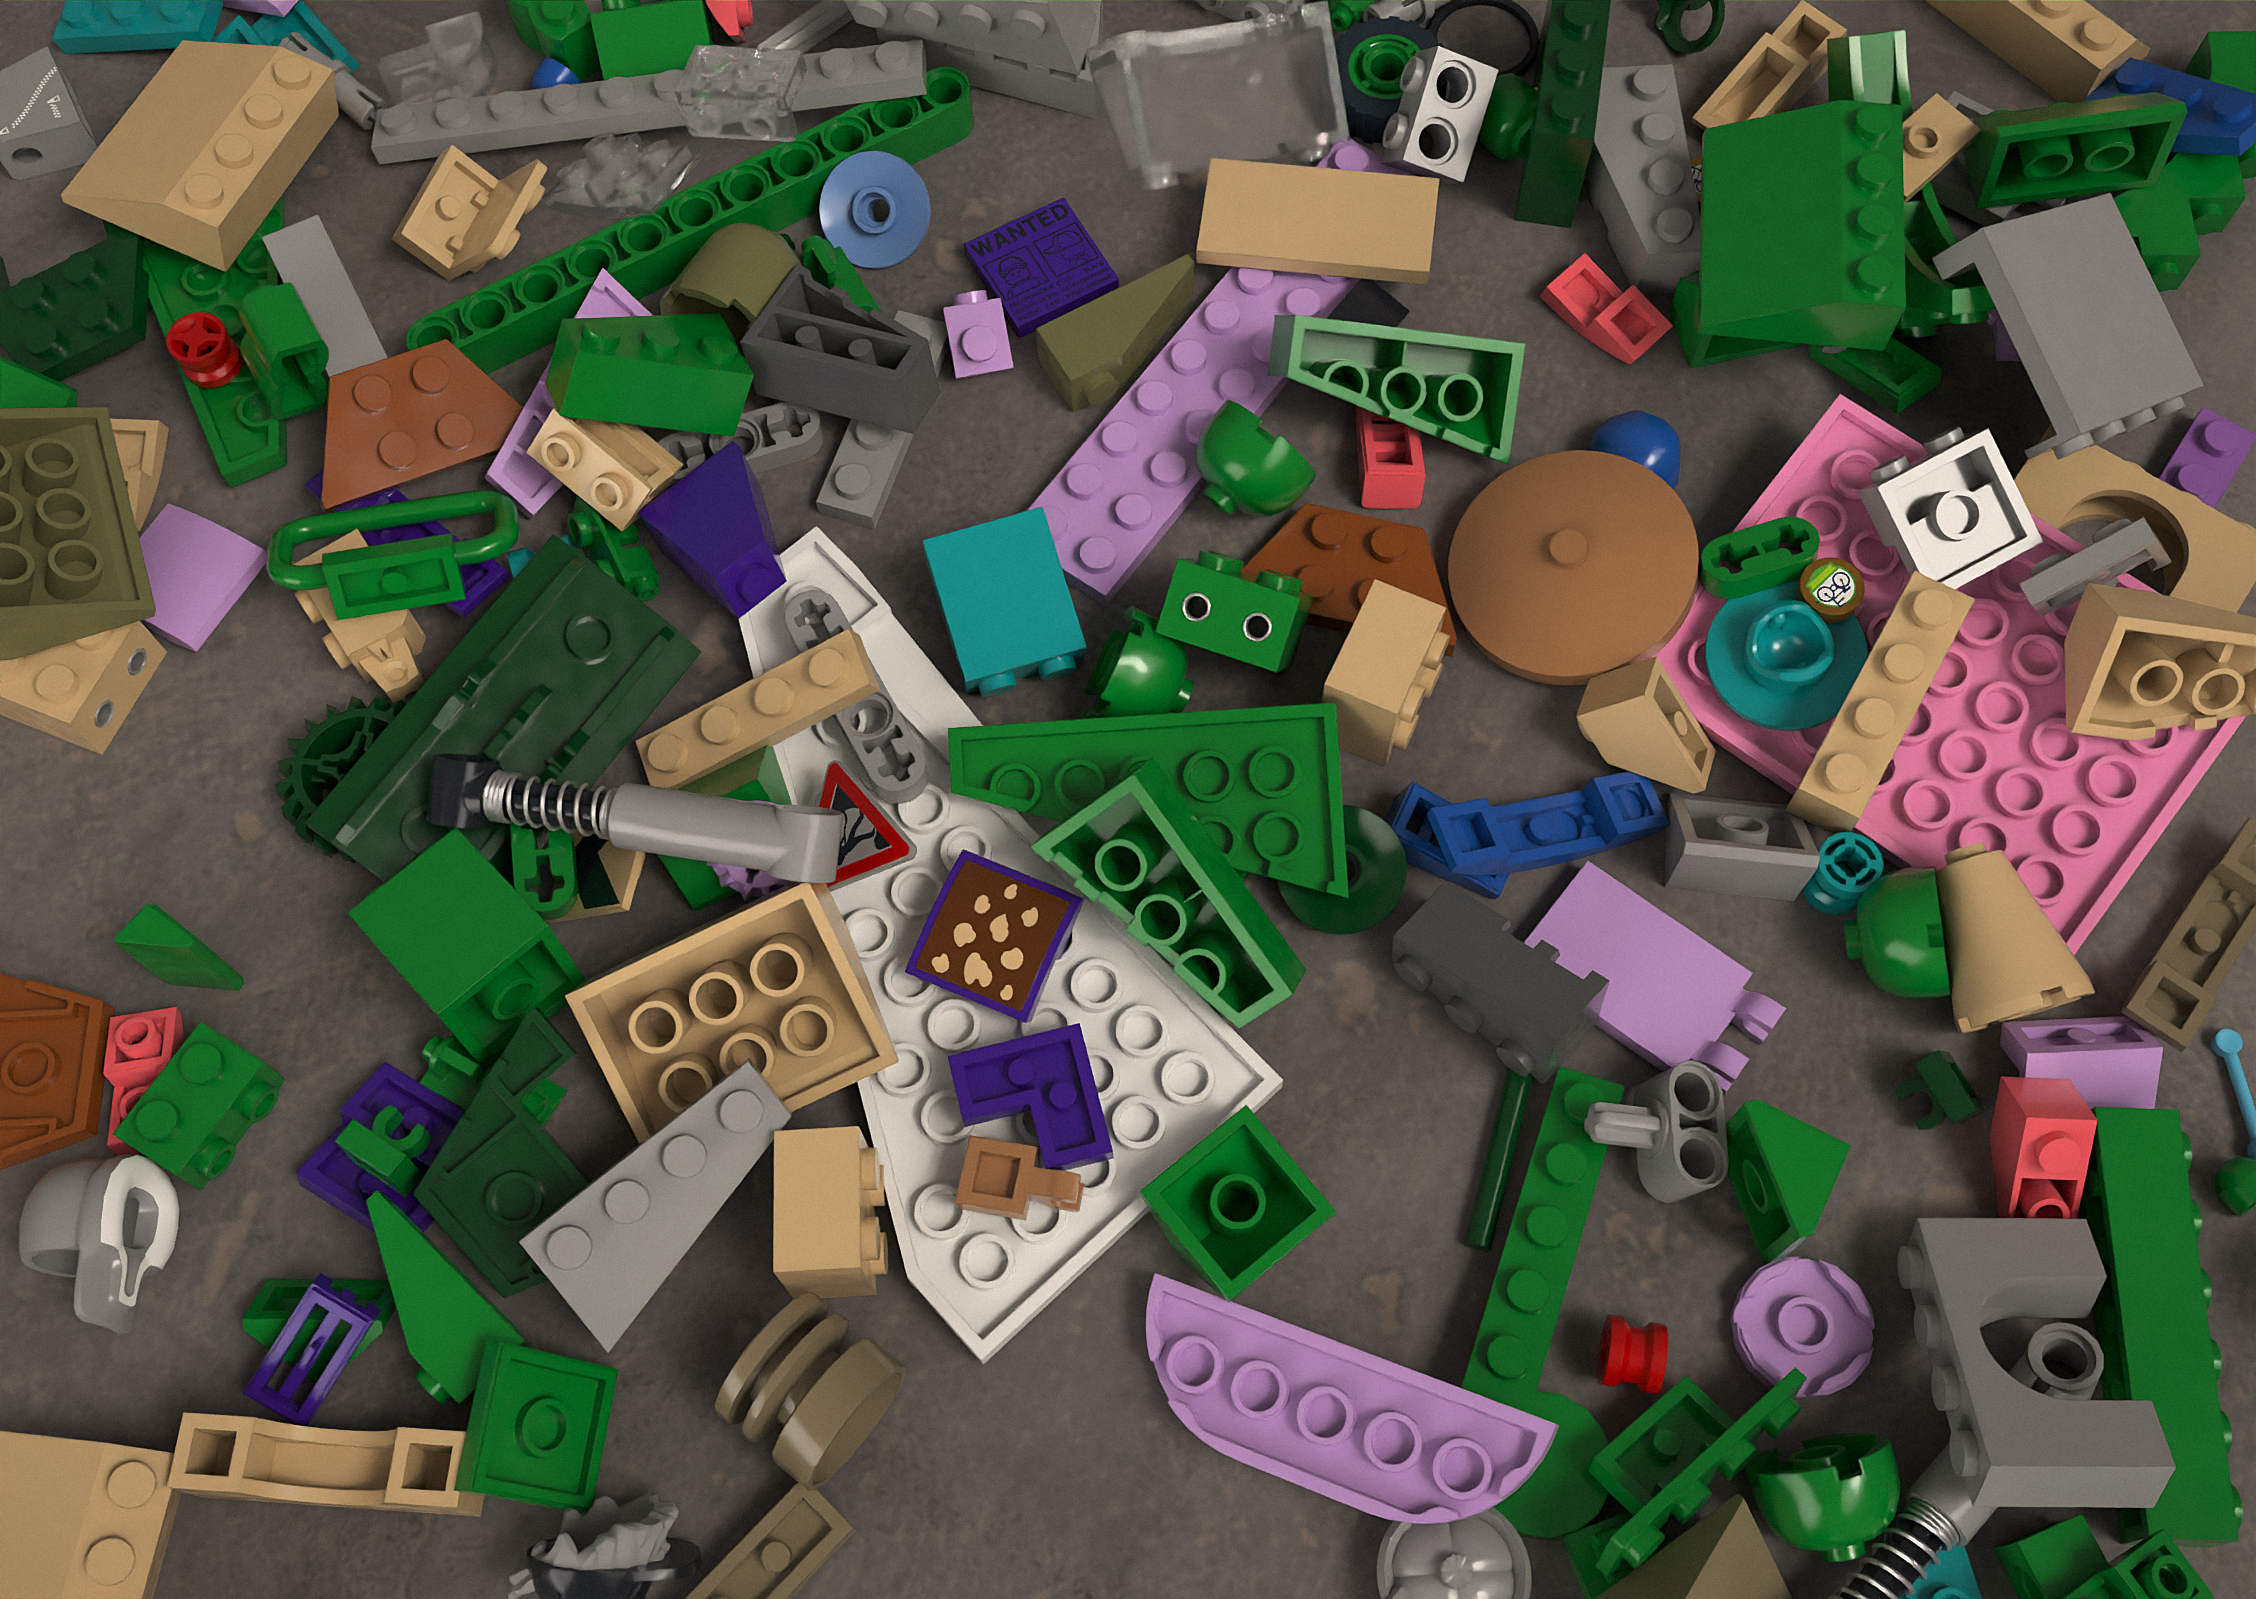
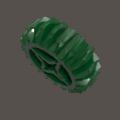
[275,694,406,864]

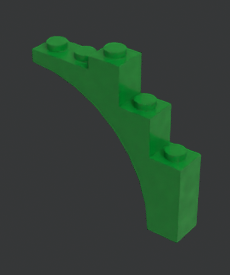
[1827,30,1996,337]
[2113,31,2256,292]

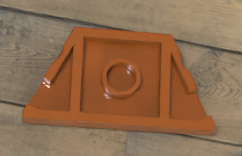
[320,339,524,513]
[1241,503,1457,657]

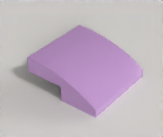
[139,503,267,652]

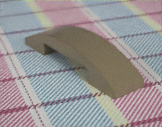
[2121,817,2256,1052]

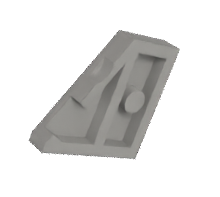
[2019,517,2172,616]

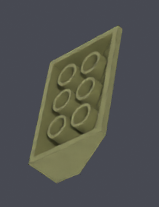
[0,407,156,660]

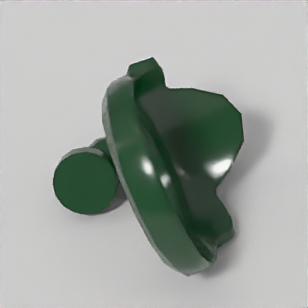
[1654,0,1725,54]

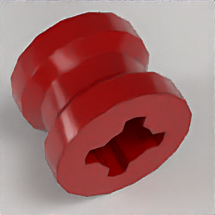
[166,312,243,389]
[1597,1314,1668,1395]

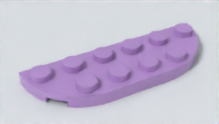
[1146,1273,1559,1524]

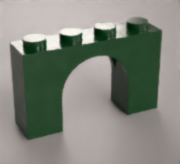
[1514,0,1611,228]

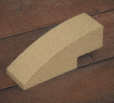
[1692,0,1847,130]

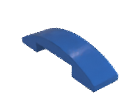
[1427,771,1670,875]

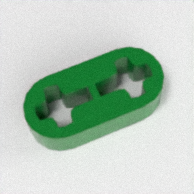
[1699,516,1820,599]
[510,819,578,920]

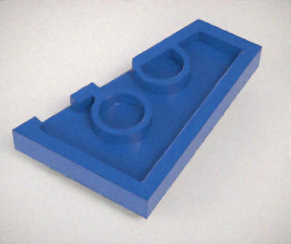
[2082,57,2256,156]

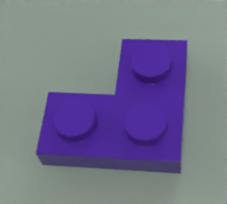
[948,1023,1114,1171]

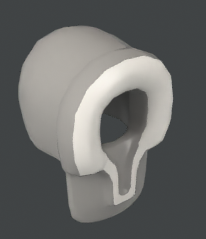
[18,1154,179,1336]

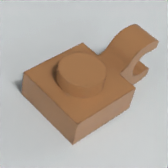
[955,1135,1084,1221]

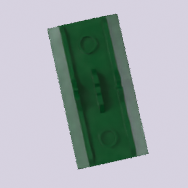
[305,534,701,885]

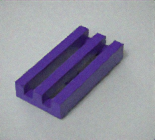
[243,1273,381,1426]

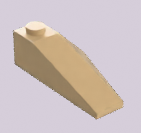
[2064,583,2256,741]

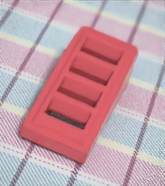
[1355,405,1426,509]

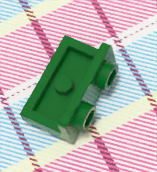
[113,1022,285,1190]

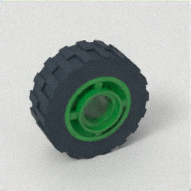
[1325,16,1448,145]

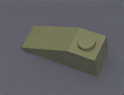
[1036,254,1194,413]

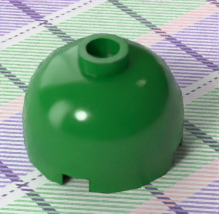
[1195,399,1316,517]
[1080,605,1194,719]
[1844,866,1951,1000]
[1744,1432,1901,1562]

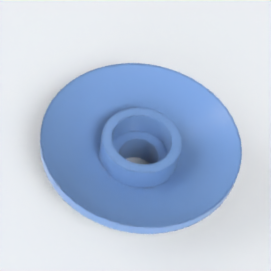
[819,151,931,269]

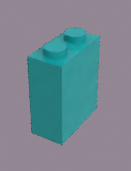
[923,506,1086,698]

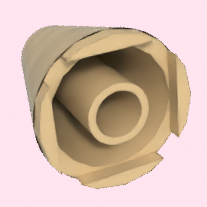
[1935,842,2095,1034]

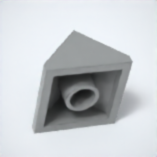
[1665,793,1820,901]

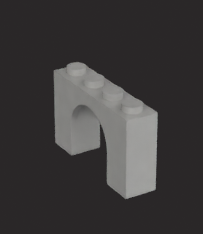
[1897,1218,2176,1508]

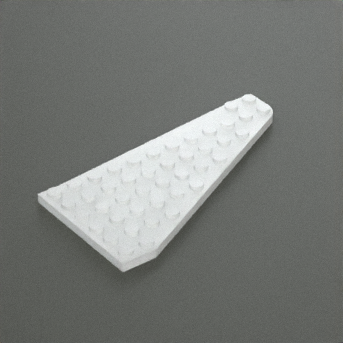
[738,526,1283,1365]

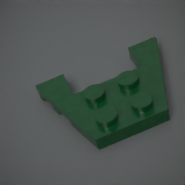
[0,219,152,381]
[413,1007,592,1299]

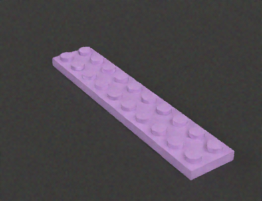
[1027,135,1416,607]

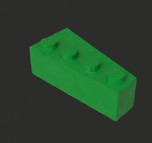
[1030,757,1306,1029]

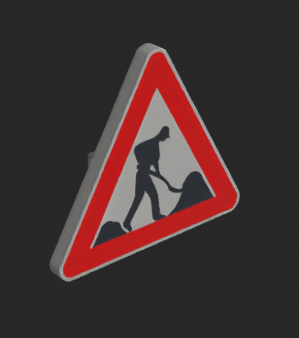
[817,760,917,892]

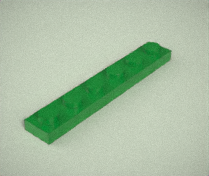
[1461,1066,1625,1414]

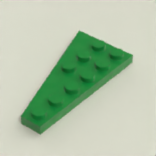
[143,193,287,488]
[948,703,1349,899]

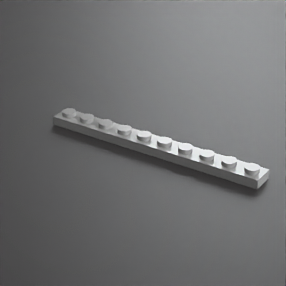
[371,39,927,165]

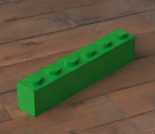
[2080,1107,2243,1548]

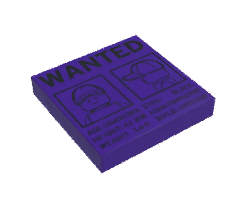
[964,197,1119,338]

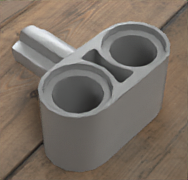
[1584,1060,1729,1203]

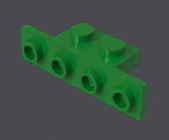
[1587,1367,1807,1577]

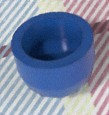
[532,57,581,89]

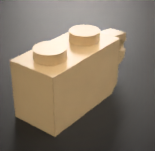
[293,529,426,703]

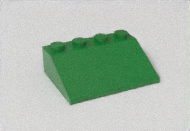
[1698,100,1906,351]

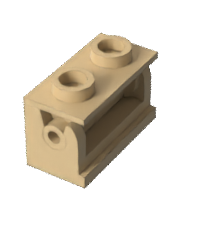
[526,407,683,531]

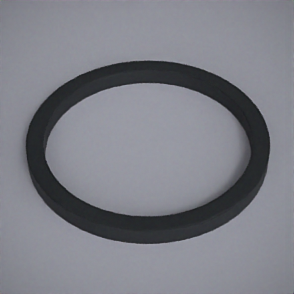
[1430,0,1539,76]

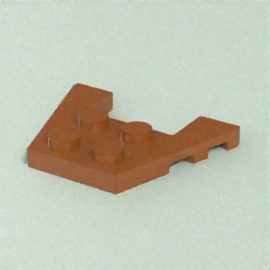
[0,973,115,1170]

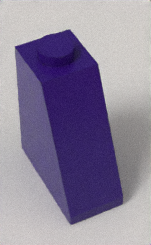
[638,441,787,619]

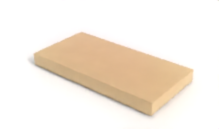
[1196,158,1440,285]

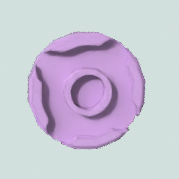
[1730,1257,1875,1399]

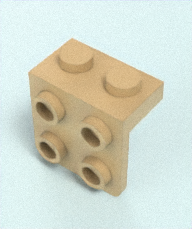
[391,145,547,281]

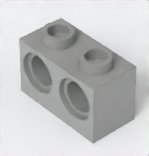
[1382,46,1499,185]

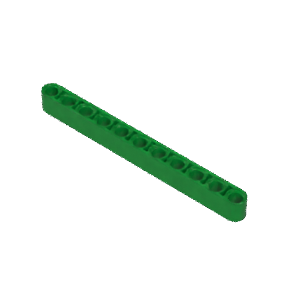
[406,67,974,375]

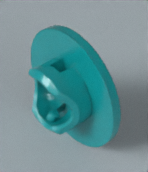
[1704,580,1868,731]

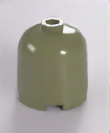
[660,222,802,357]

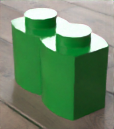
[504,0,601,82]
[240,282,329,420]

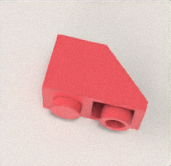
[1990,1076,2097,1219]

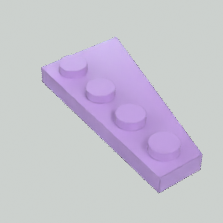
[485,268,653,519]

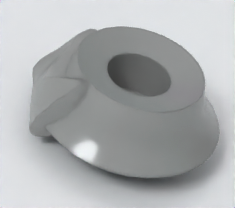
[1377,1507,1532,1599]

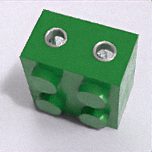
[1155,550,1315,672]

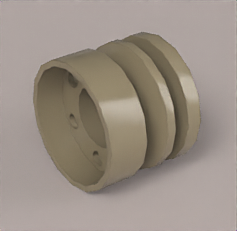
[715,1292,906,1491]

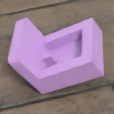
[942,290,1014,379]

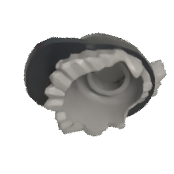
[508,1491,702,1599]

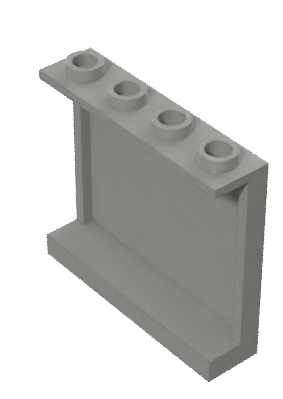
[1932,193,2204,460]

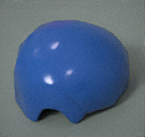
[1589,410,1681,489]

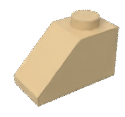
[1576,656,1716,794]

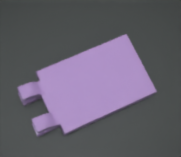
[1524,861,1786,1095]

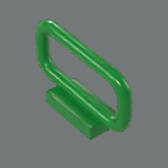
[266,490,520,620]

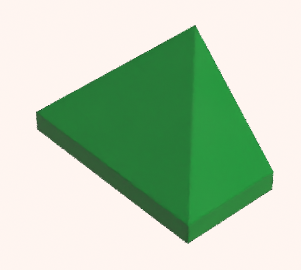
[242,1279,396,1384]

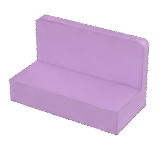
[2000,1016,2163,1110]

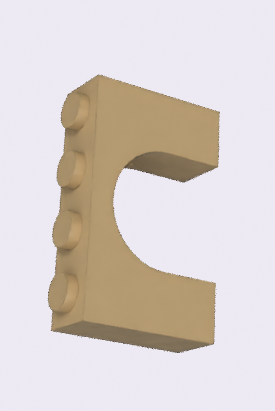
[2014,423,2256,613]

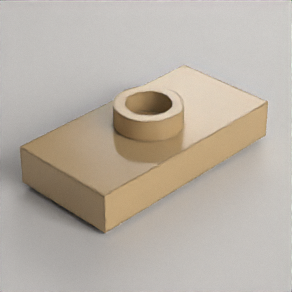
[1903,93,1981,204]

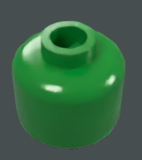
[1477,73,1538,160]

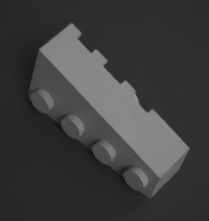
[844,0,1097,75]

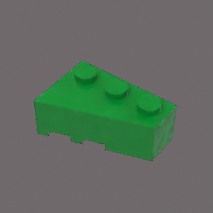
[545,313,754,437]

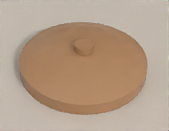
[1448,450,1700,686]

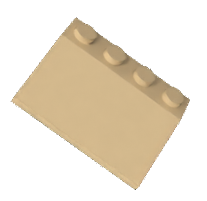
[61,40,339,272]
[565,881,899,1144]
[0,1431,182,1599]

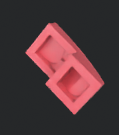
[1539,253,1673,365]

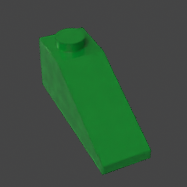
[366,1191,531,1404]

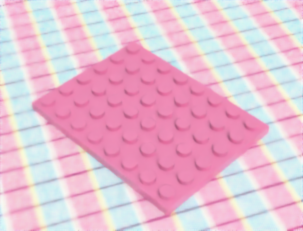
[1652,394,2247,955]

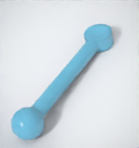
[2210,1029,2256,1159]

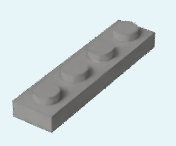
[816,310,950,529]

